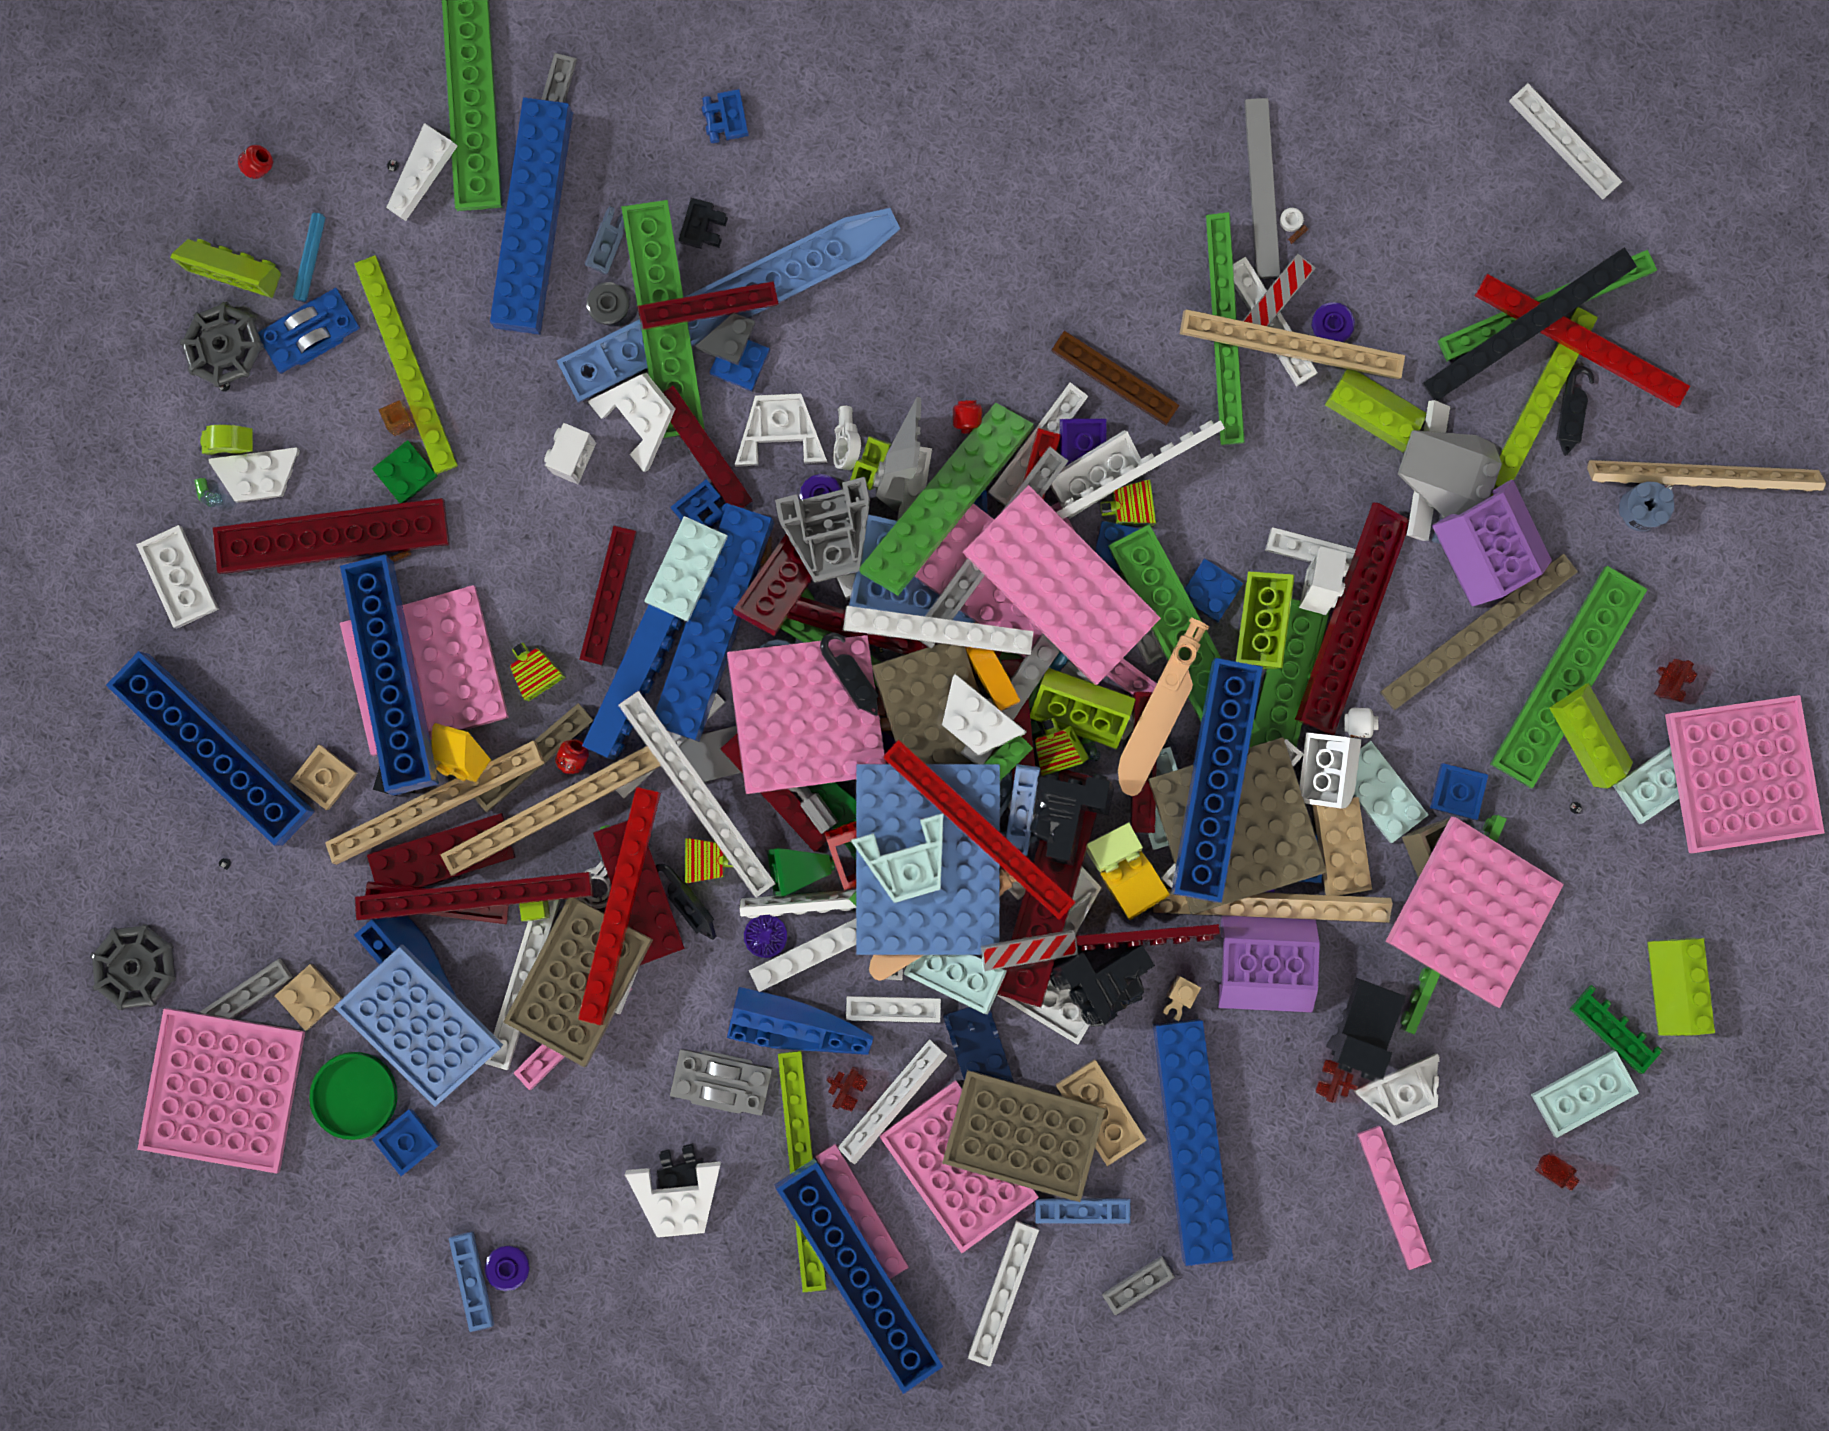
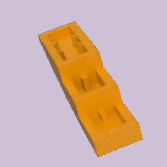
[965,623,1021,711]

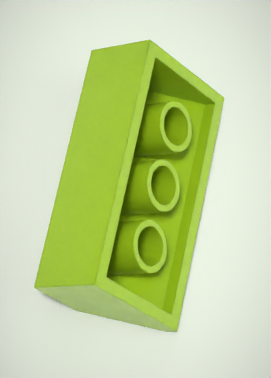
[170,239,281,299]
[1325,369,1427,452]
[1236,572,1295,669]
[1030,668,1135,749]
[1549,683,1633,788]
[1647,937,1715,1036]

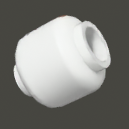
[1345,708,1378,738]

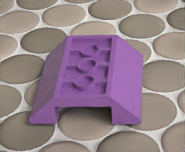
[1432,480,1552,606]
[1218,915,1320,1012]

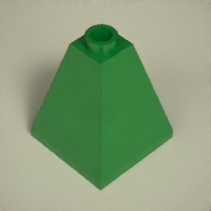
[767,848,835,896]

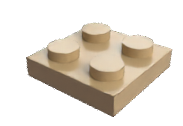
[290,745,358,810]
[275,964,343,1031]

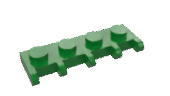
[1569,985,1662,1074]

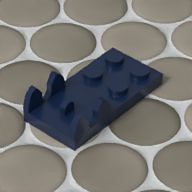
[943,1006,1014,1083]

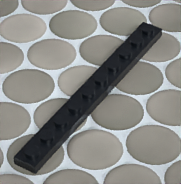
[1422,247,1637,401]

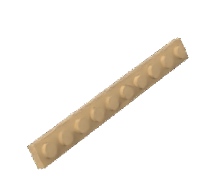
[1180,310,1405,379]
[1587,460,1826,491]
[325,741,544,865]
[441,746,661,876]
[1153,889,1392,922]

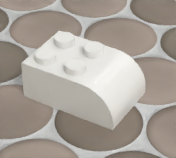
[1299,732,1361,809]

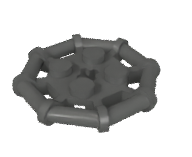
[180,302,264,387]
[90,924,177,1010]

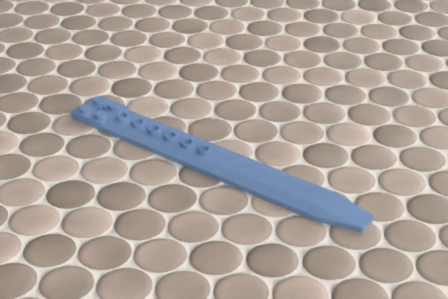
[556,208,900,403]

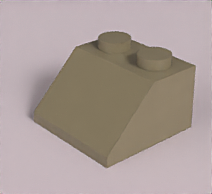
[1402,817,1451,878]

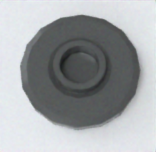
[587,282,629,325]

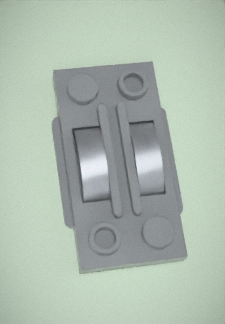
[670,1049,772,1116]

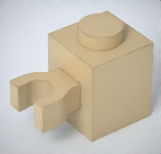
[1162,975,1201,1021]

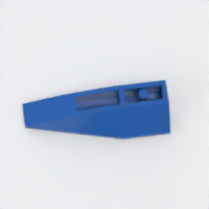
[354,916,457,998]
[727,987,873,1055]

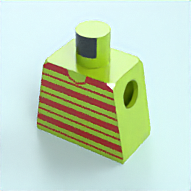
[1100,480,1156,527]
[510,643,566,702]
[1035,717,1089,776]
[685,838,733,883]

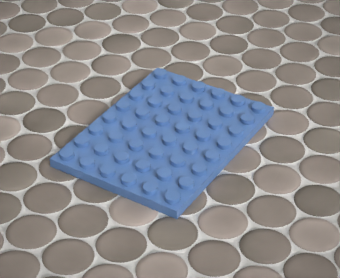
[856,764,1000,955]

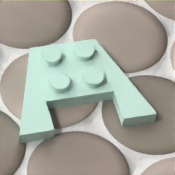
[851,813,943,903]

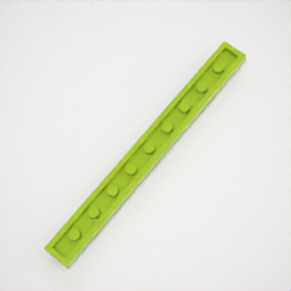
[354,255,458,474]
[1491,307,1598,496]
[778,1050,827,1292]

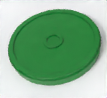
[309,1052,397,1140]

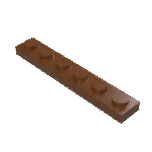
[1051,331,1180,426]

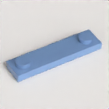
[1006,764,1040,857]
[1035,1198,1131,1224]
[449,1231,495,1332]

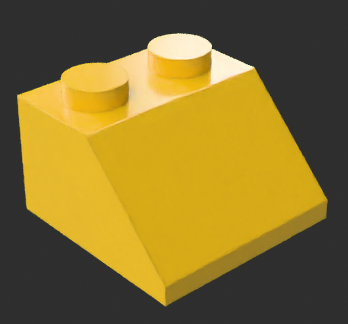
[431,723,491,782]
[1100,851,1170,920]

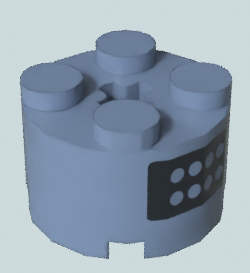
[1619,482,1674,531]

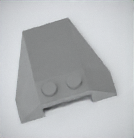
[873,397,921,511]
[1398,430,1502,519]
[775,477,870,583]

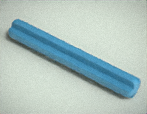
[293,213,325,302]

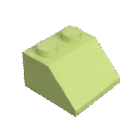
[1087,823,1143,873]

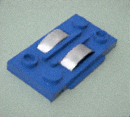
[258,288,360,374]

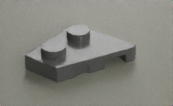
[697,313,755,365]

